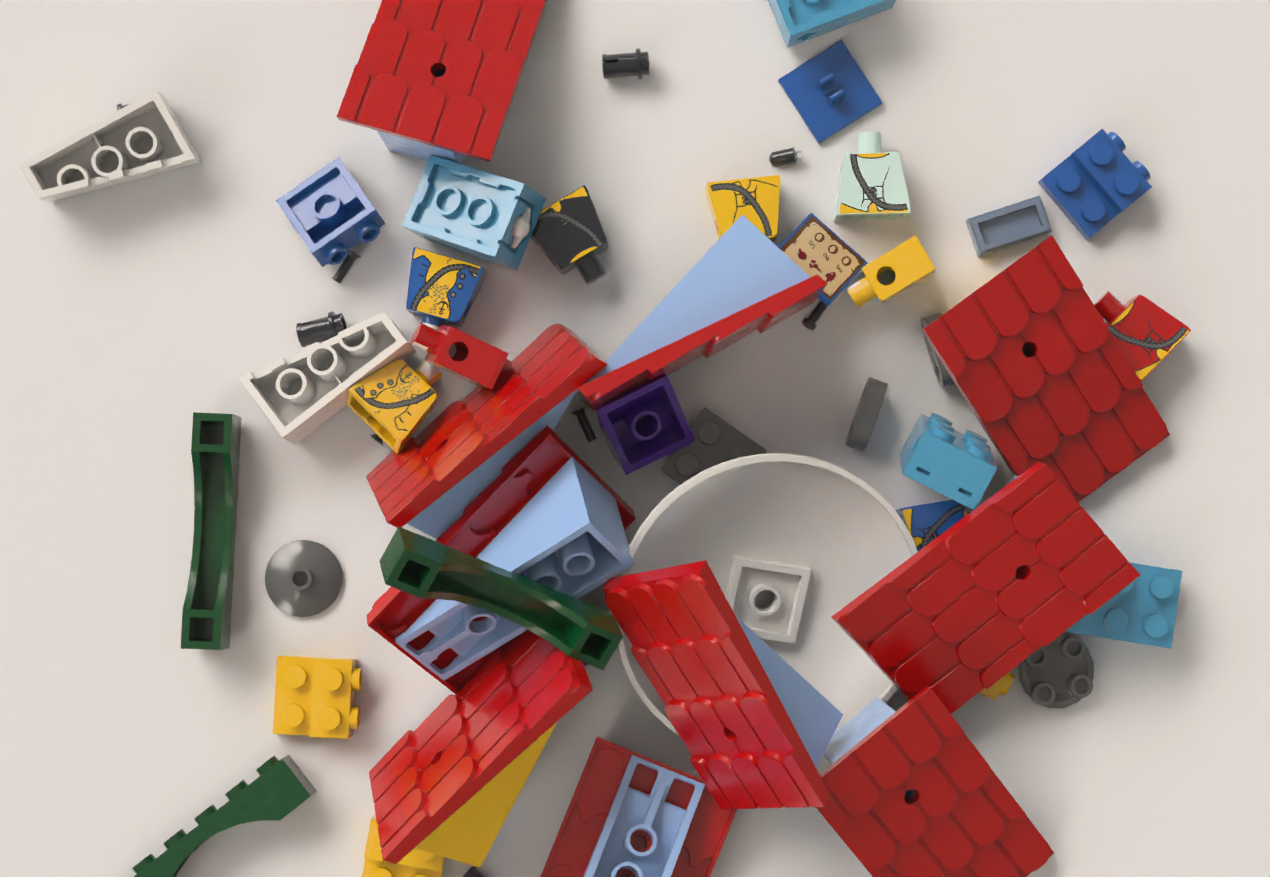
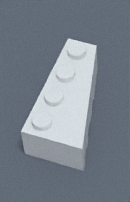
[19,90,202,202]
[238,312,416,445]

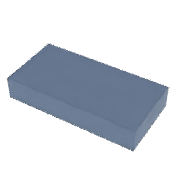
[966,195,1052,257]

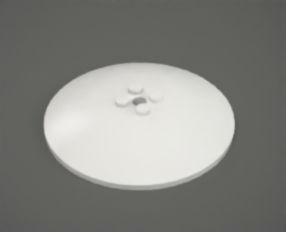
[615,453,918,735]

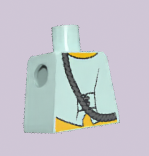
[834,131,911,221]

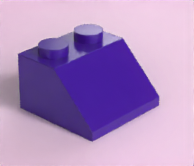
[595,373,696,475]

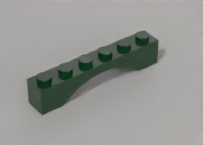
[181,412,242,650]
[379,526,623,670]
[132,755,317,877]

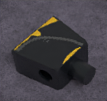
[531,185,608,285]

